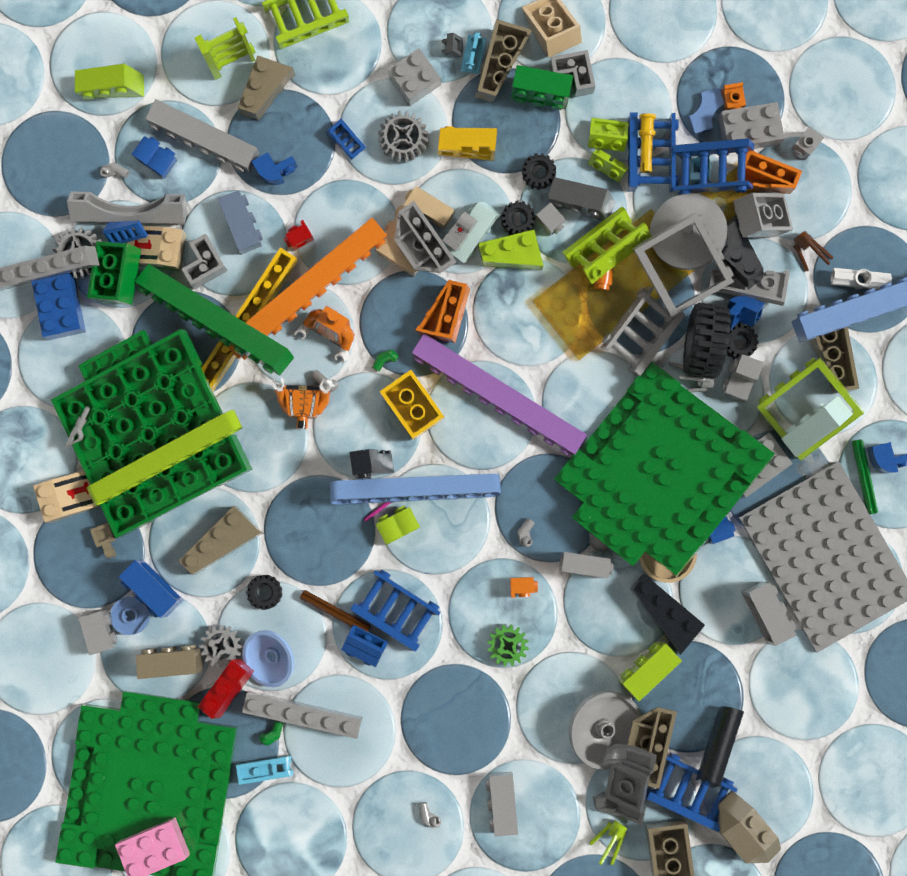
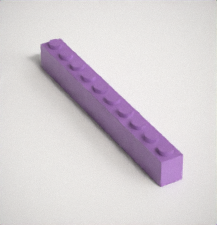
[412,334,587,456]

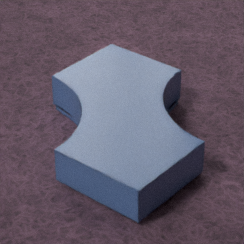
[688,87,725,135]

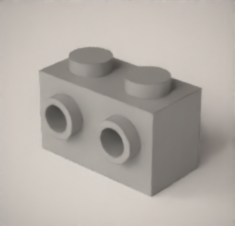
[78,610,117,656]

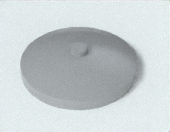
[650,194,728,270]
[569,691,642,770]

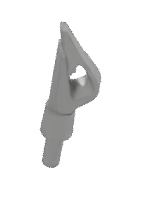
[65,407,90,447]

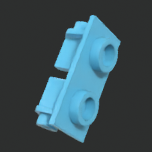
[461,32,487,75]

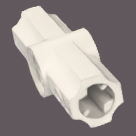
[830,268,892,290]

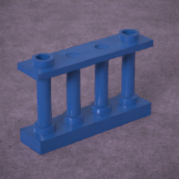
[628,112,679,192]
[673,138,754,195]
[350,569,441,652]
[646,752,738,832]

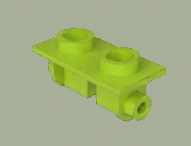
[587,149,628,183]

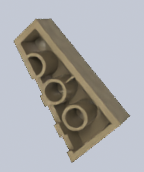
[475,19,532,103]

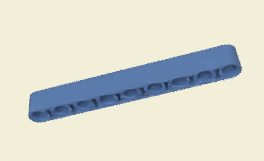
[329,474,501,505]

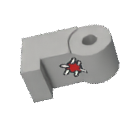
[442,212,477,251]

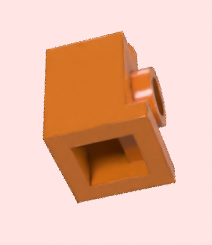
[721,82,746,111]
[510,577,538,598]

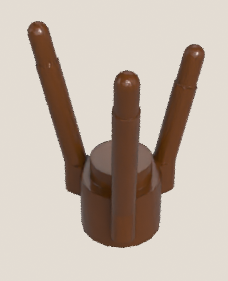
[793,231,833,272]

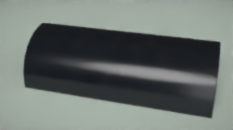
[695,706,744,788]

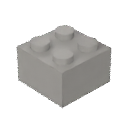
[388,48,441,106]

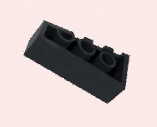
[630,574,705,655]

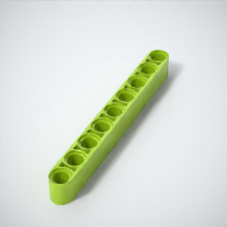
[87,410,243,506]

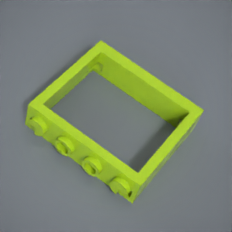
[757,357,864,461]

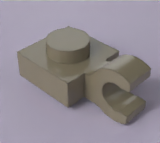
[90,523,117,559]

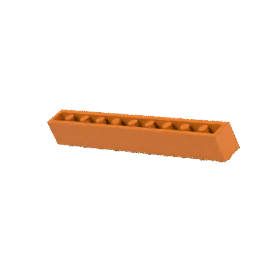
[228,218,387,360]

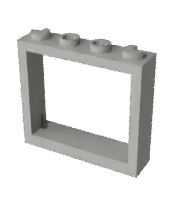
[632,213,734,317]

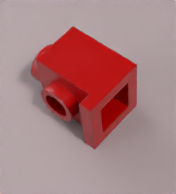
[283,220,314,251]

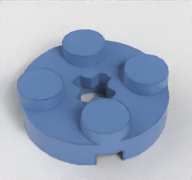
[110,596,151,635]

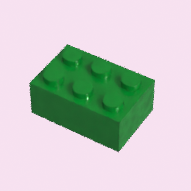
[511,65,573,110]
[87,241,141,305]

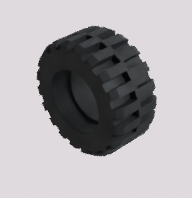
[683,302,731,379]

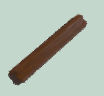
[300,590,370,632]

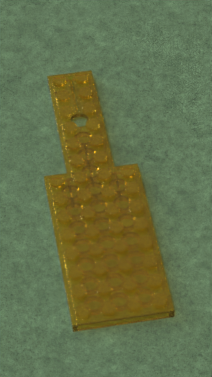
[532,166,766,360]

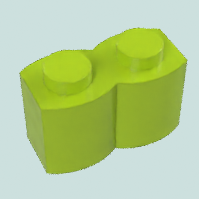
[375,505,420,545]

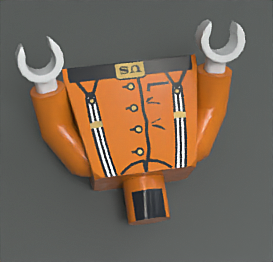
[295,306,355,364]
[272,377,333,429]

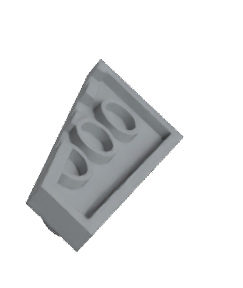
[708,270,790,306]

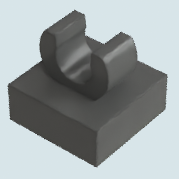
[441,33,463,58]

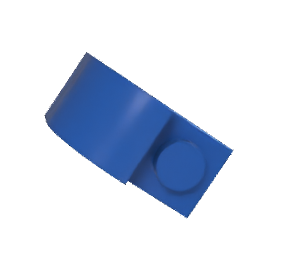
[252,152,297,185]
[727,296,765,331]
[867,442,907,474]

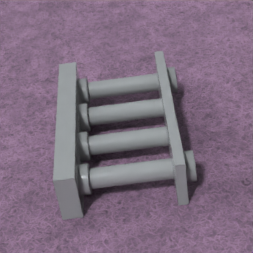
[600,286,685,376]

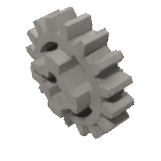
[200,625,243,668]

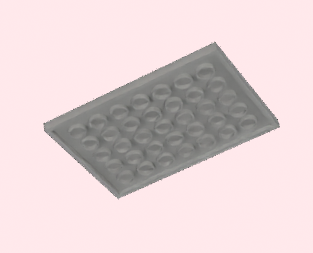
[738,461,907,653]

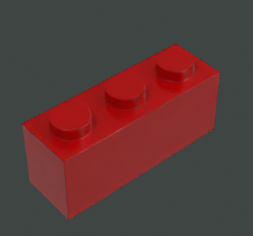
[197,659,254,719]

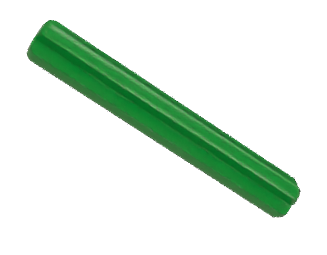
[852,439,878,515]

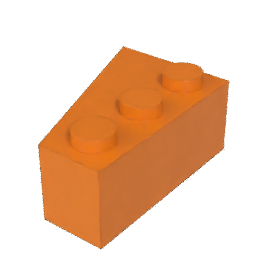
[415,280,470,343]

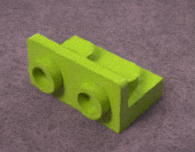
[588,117,629,152]

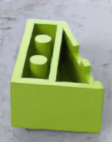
[75,63,144,100]
[478,230,544,271]

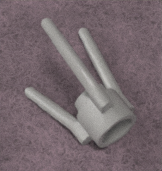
[669,362,714,393]

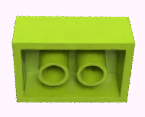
[618,641,682,701]

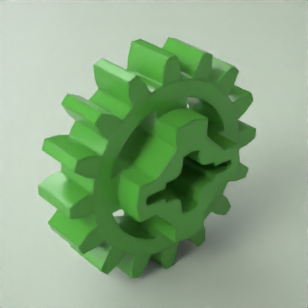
[487,624,529,667]

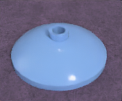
[242,630,294,687]

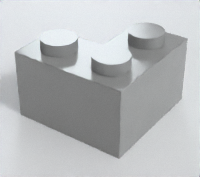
[549,50,595,97]
[182,234,228,289]
[721,354,764,402]

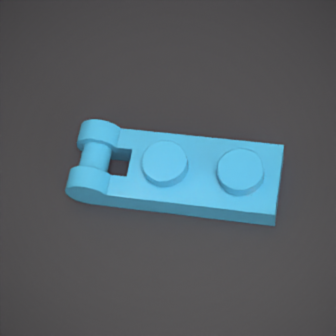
[236,755,294,785]

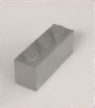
[486,772,518,837]

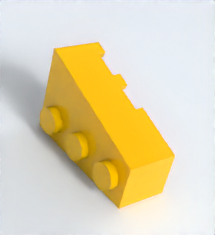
[438,126,497,161]

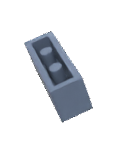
[218,190,263,255]

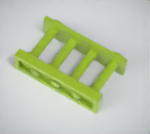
[262,0,349,50]
[194,17,256,80]
[562,207,652,284]

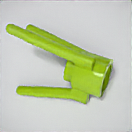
[589,820,628,865]

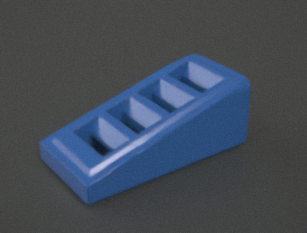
[326,118,366,160]
[103,220,148,243]

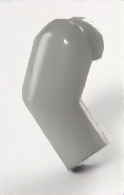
[100,162,130,179]
[311,370,339,392]
[517,518,535,547]
[418,802,441,828]

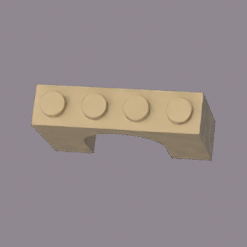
[375,186,454,277]

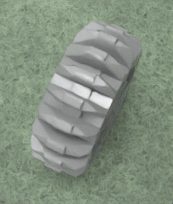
[378,111,428,162]
[53,227,102,279]

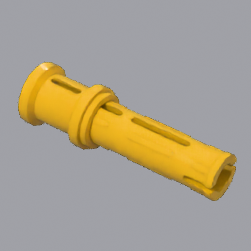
[638,113,656,173]

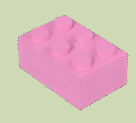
[115,817,190,876]

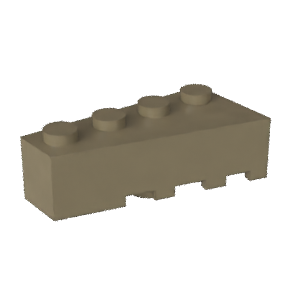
[810,327,859,394]
[179,506,264,575]

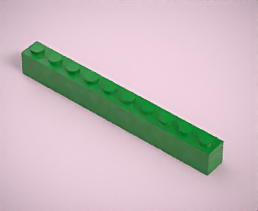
[134,264,294,376]

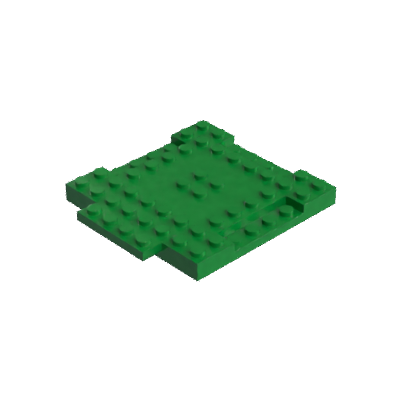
[51,329,253,538]
[554,361,775,577]
[55,691,238,876]

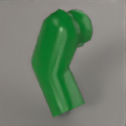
[371,349,398,372]
[259,720,284,746]

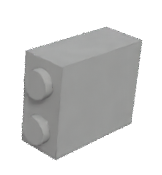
[559,552,614,578]

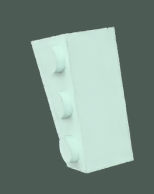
[447,202,502,263]
[782,396,853,457]

